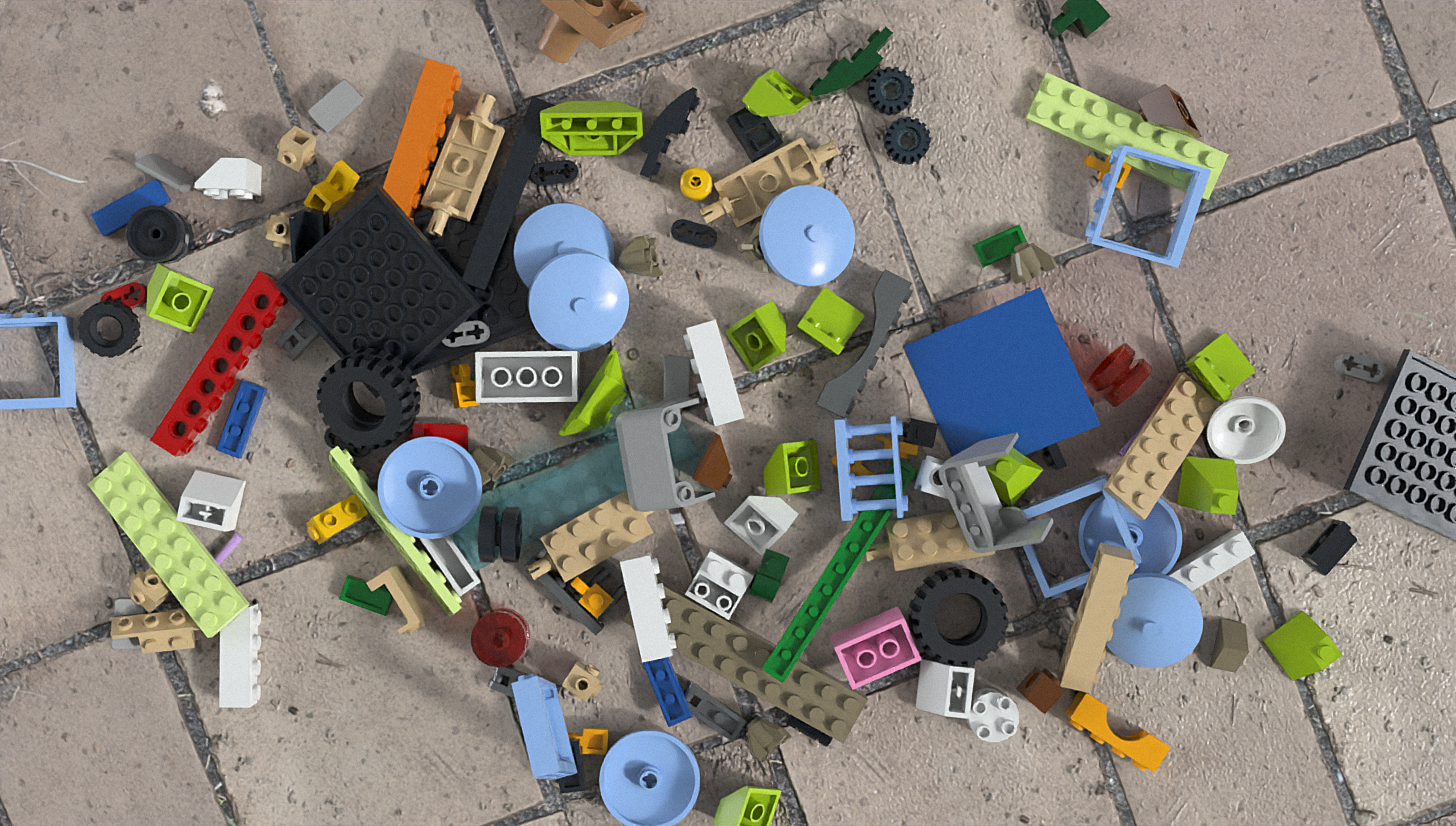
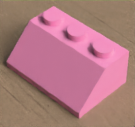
[829,606,922,690]

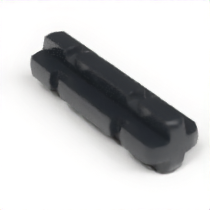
[786,714,833,747]

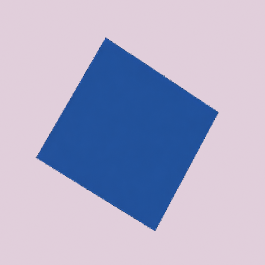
[904,287,1100,457]

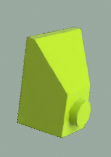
[742,68,811,117]
[146,263,214,333]
[725,300,786,373]
[763,440,821,495]
[985,447,1043,507]
[1177,456,1239,515]
[1262,611,1343,681]
[713,786,782,826]

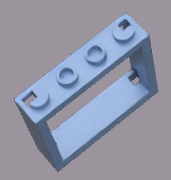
[1085,144,1211,268]
[0,312,76,410]
[1019,474,1142,599]
[511,673,577,780]

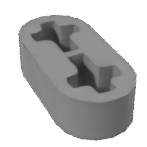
[442,321,490,347]
[1334,352,1385,382]

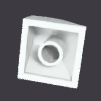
[724,496,798,555]

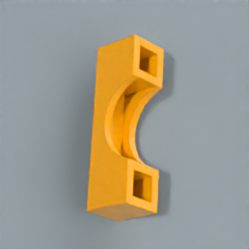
[1065,691,1171,773]

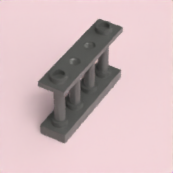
[524,521,627,636]

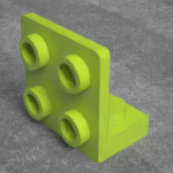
[796,287,864,356]
[1185,333,1255,402]

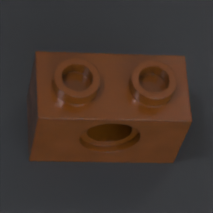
[1016,666,1065,715]

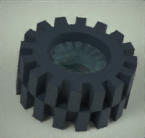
[867,67,914,115]
[884,117,931,165]

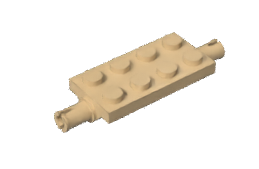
[421,93,505,237]
[699,137,840,229]
[526,490,657,583]
[865,510,995,571]

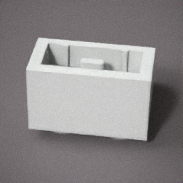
[195,158,262,200]
[176,470,246,532]
[685,548,754,620]
[915,658,975,719]

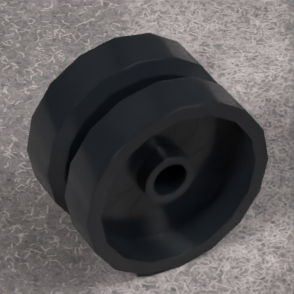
[126,205,194,264]
[478,506,523,564]

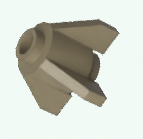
[737,222,768,273]
[619,235,664,277]
[1011,241,1057,285]
[470,445,516,491]
[746,717,792,762]

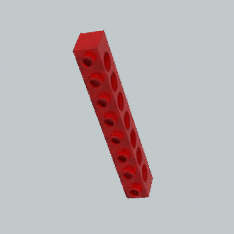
[150,271,289,457]

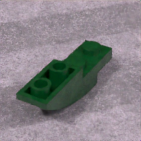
[809,26,893,102]

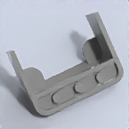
[616,398,716,512]
[939,432,1053,553]

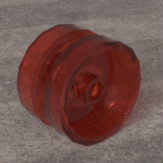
[1087,343,1152,407]
[470,608,531,668]

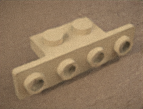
[111,610,201,654]

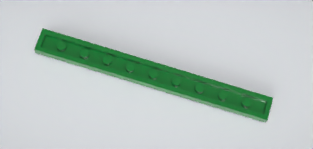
[761,459,918,683]

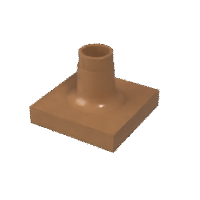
[538,0,649,63]

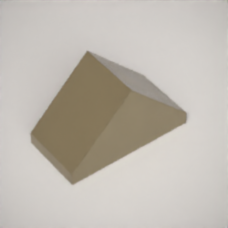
[1210,619,1249,673]

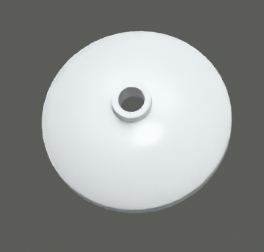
[1206,396,1286,464]

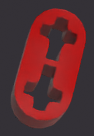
[100,282,147,309]

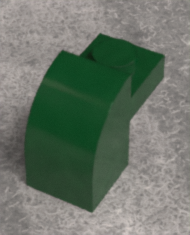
[1048,0,1111,39]
[748,548,790,603]

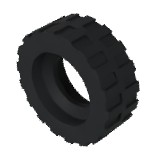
[78,300,141,358]

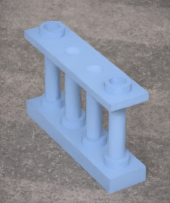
[834,414,908,521]

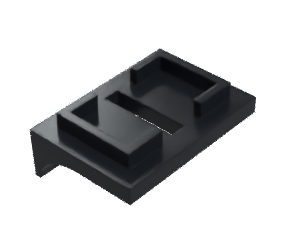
[726,107,784,163]

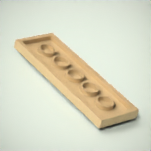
[1103,372,1219,521]

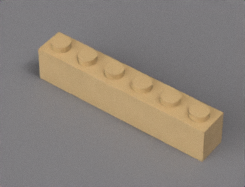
[1057,543,1136,693]

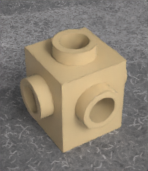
[277,126,317,172]
[264,212,292,250]
[128,567,171,613]
[562,661,603,702]

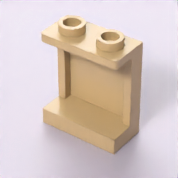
[367,564,430,635]

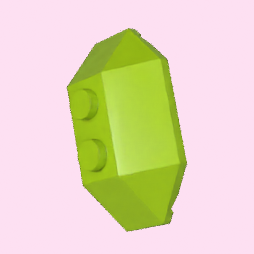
[540,101,643,156]
[558,349,627,436]

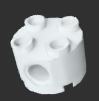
[914,456,949,499]
[966,687,1019,742]

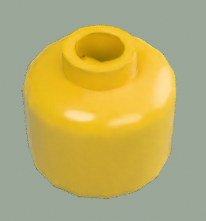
[680,167,712,202]

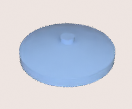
[759,185,855,287]
[514,203,615,289]
[528,251,629,352]
[378,436,482,539]
[1078,494,1182,576]
[1106,573,1203,668]
[599,729,700,826]

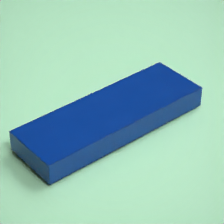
[91,178,172,237]
[216,380,267,459]
[640,657,693,727]

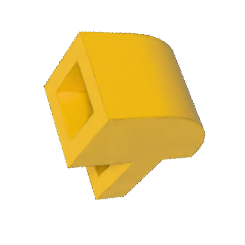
[303,160,360,216]

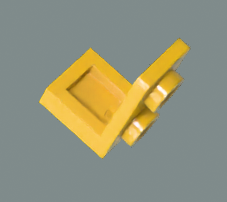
[306,494,368,545]

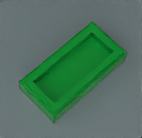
[972,224,1027,268]
[339,575,393,616]

